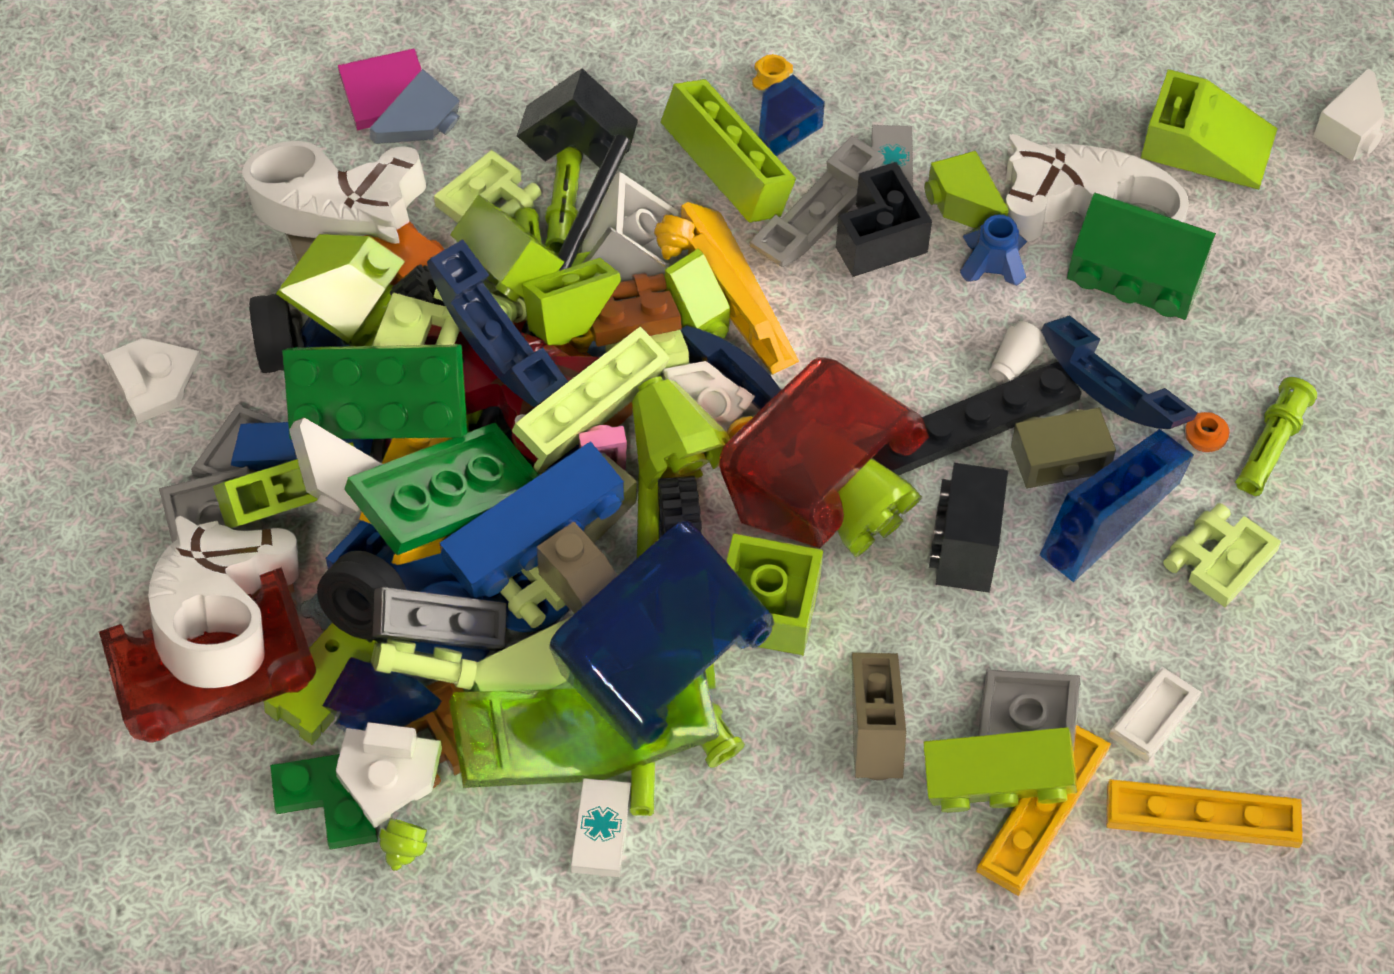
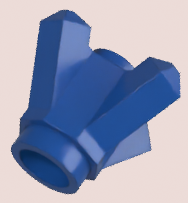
[960,215,1028,286]

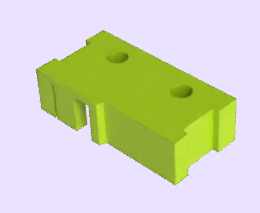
[263,623,378,745]

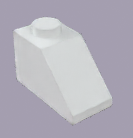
[1313,69,1385,162]
[289,418,382,517]

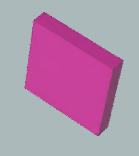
[338,48,422,131]

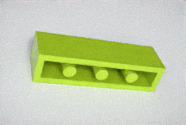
[660,79,796,223]
[450,194,564,302]

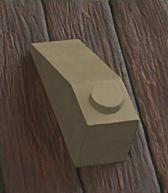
[537,522,662,671]
[852,652,906,781]

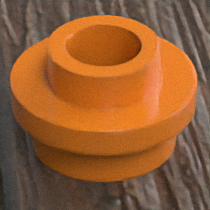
[1185,412,1230,452]

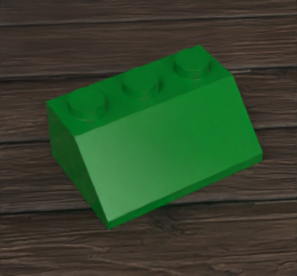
[1067,192,1216,320]

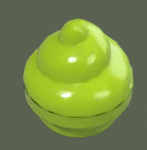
[379,818,428,871]

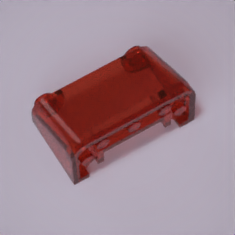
[719,357,929,548]
[99,567,316,743]

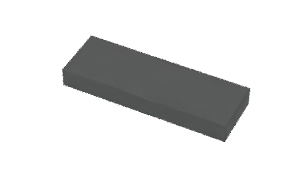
[373,587,506,651]

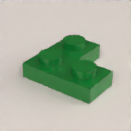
[270,754,378,850]

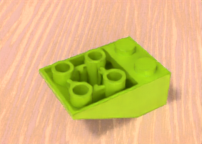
[1141,69,1278,190]

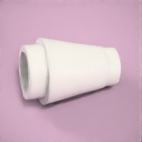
[988,321,1046,384]

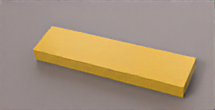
[976,725,1111,896]
[1106,779,1303,848]

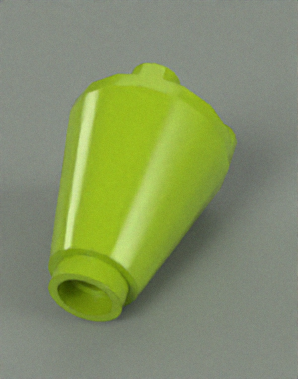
[798,429,922,557]

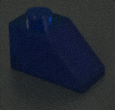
[758,74,825,157]
[322,657,442,732]

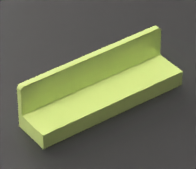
[512,327,670,475]
[473,586,657,717]

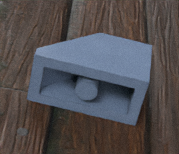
[369,69,460,144]

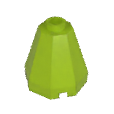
[632,377,735,491]

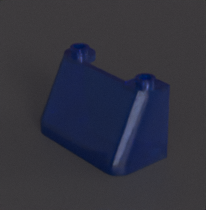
[549,521,775,750]

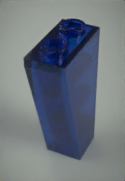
[1040,429,1194,582]

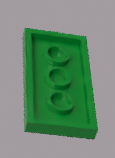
[282,344,467,440]
[344,423,539,556]

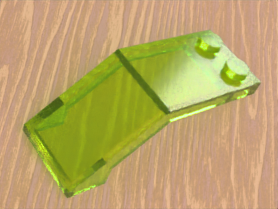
[449,650,719,788]

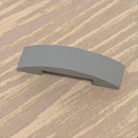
[749,135,884,267]

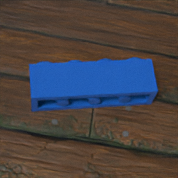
[439,441,624,599]

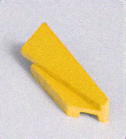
[681,202,799,375]

